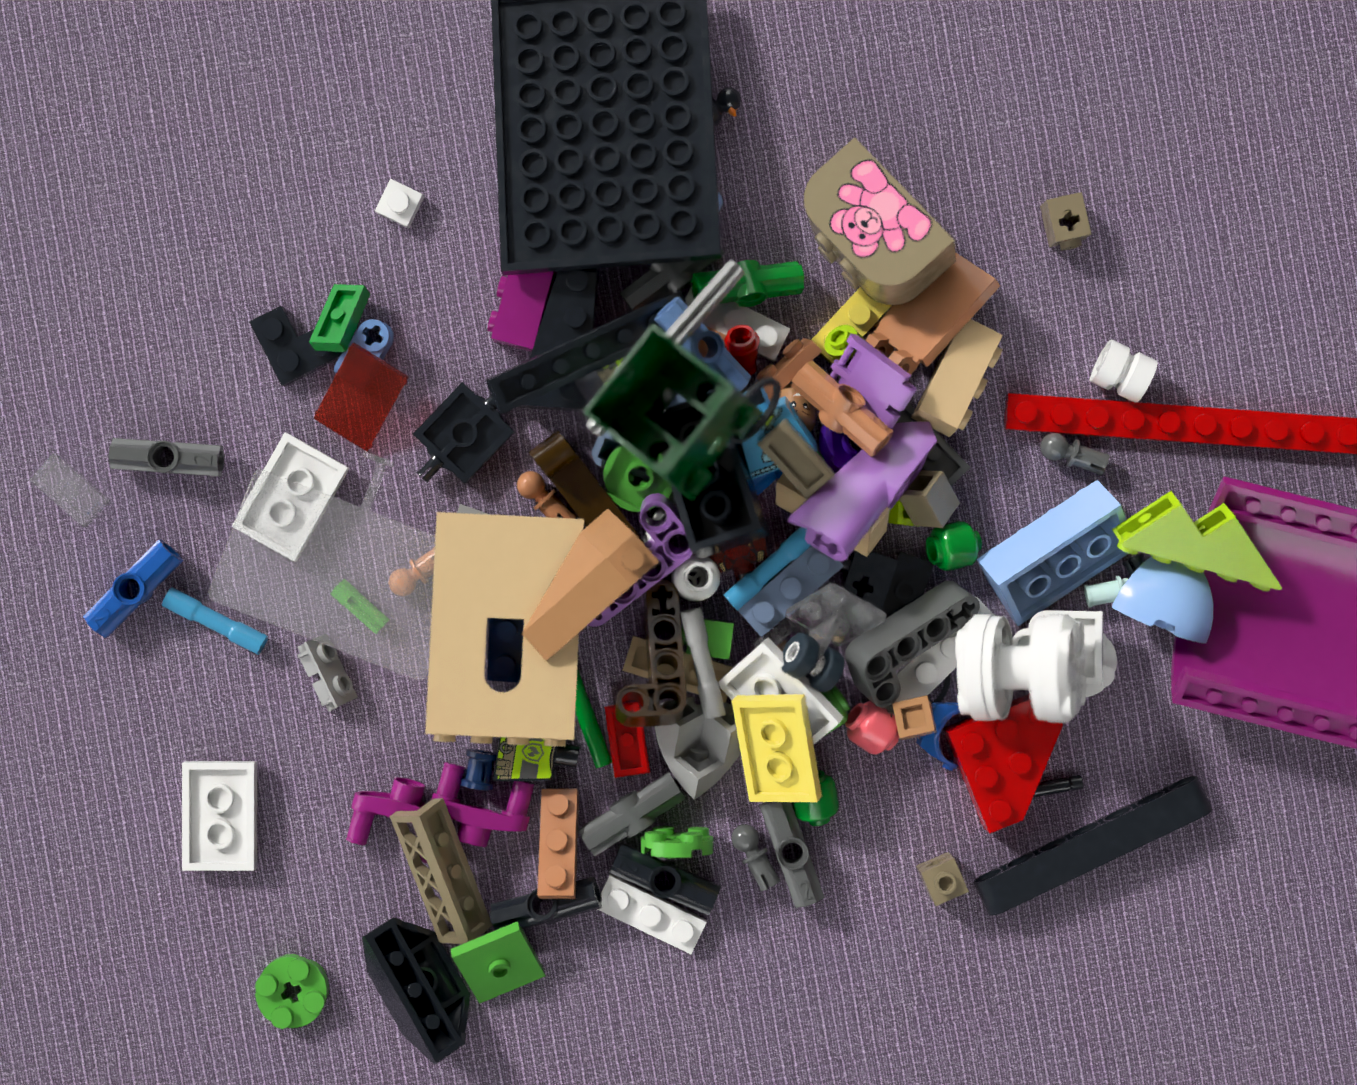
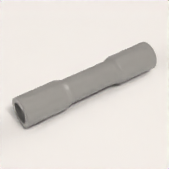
[680,608,726,719]

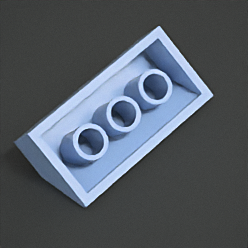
[977,480,1129,626]

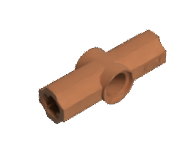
[791,361,894,457]

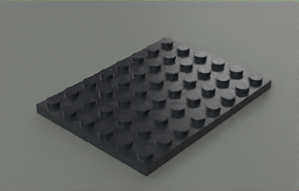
[491,0,722,276]

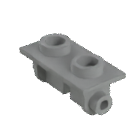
[297,633,358,712]

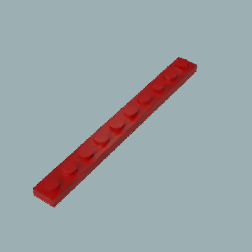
[1004,393,1357,455]

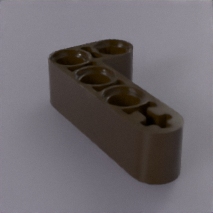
[529,430,645,544]
[615,579,687,727]

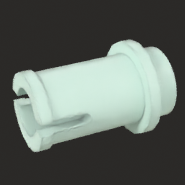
[1084,576,1128,608]

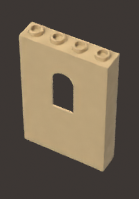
[425,512,584,746]

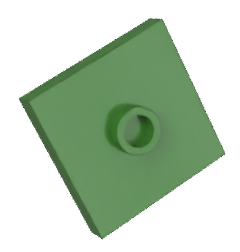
[451,921,545,1004]

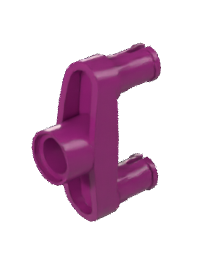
[431,762,534,847]
[346,777,452,863]

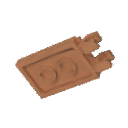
[865,252,1000,375]

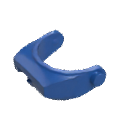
[916,702,960,771]

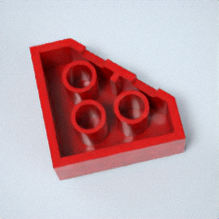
[943,693,1063,834]

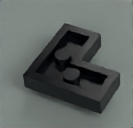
[249,306,342,387]

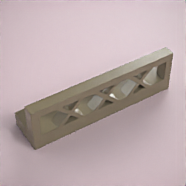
[390,798,492,944]

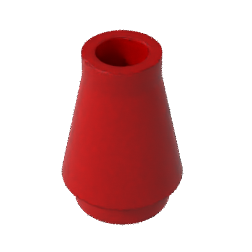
[724,325,760,376]

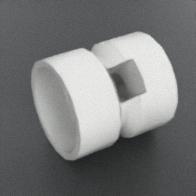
[1090,339,1158,403]

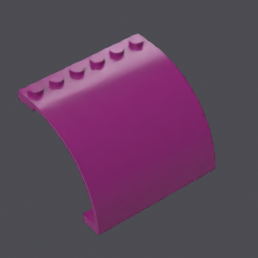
[1171,476,1357,749]

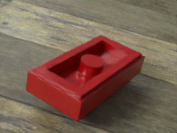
[604,701,650,778]

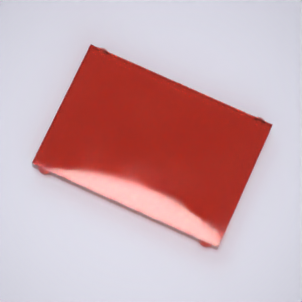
[313,343,409,452]

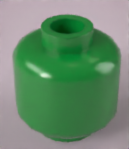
[925,521,982,571]
[792,770,840,826]

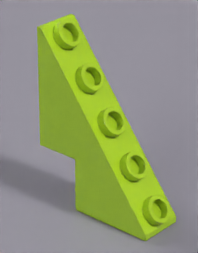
[1112,491,1282,591]

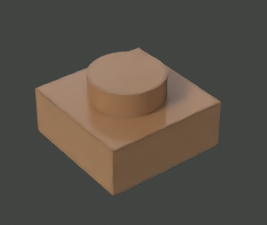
[892,695,937,740]

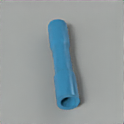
[723,527,811,611]
[162,587,268,655]

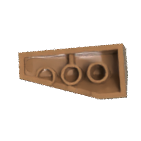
[522,509,659,661]

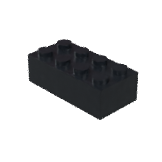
[655,391,770,559]

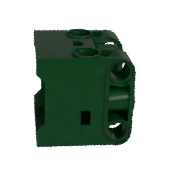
[583,324,763,501]

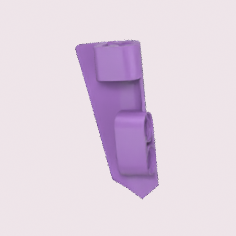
[787,421,937,561]

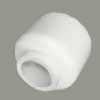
[671,554,720,601]

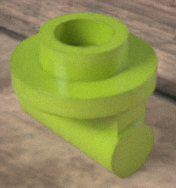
[824,325,865,363]

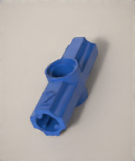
[83,539,183,638]

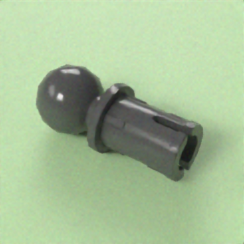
[1040,433,1110,476]
[731,824,781,892]

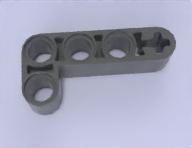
[845,581,980,708]

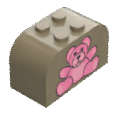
[804,137,956,305]

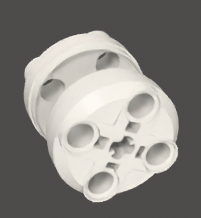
[956,614,1086,723]

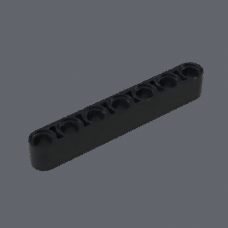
[973,776,1213,916]

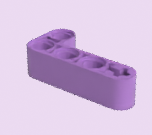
[588,493,693,627]

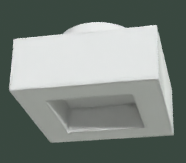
[375,179,424,228]

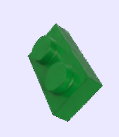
[309,284,370,352]

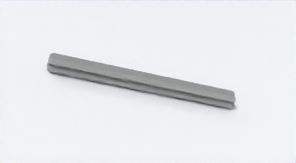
[586,260,745,437]

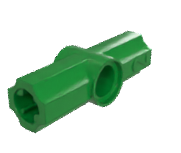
[692,260,804,307]

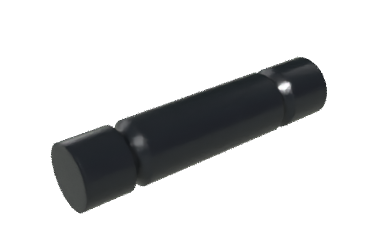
[1033,775,1084,797]

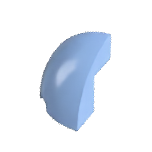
[1112,557,1213,644]

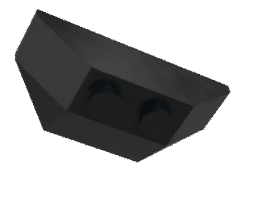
[362,917,470,1064]

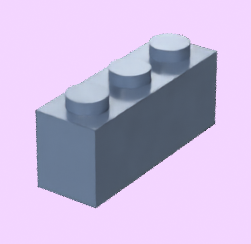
[738,546,844,638]

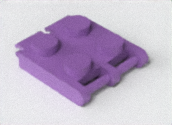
[830,334,917,429]

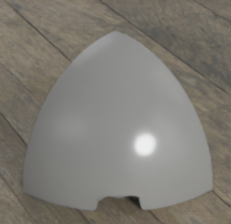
[655,697,741,800]

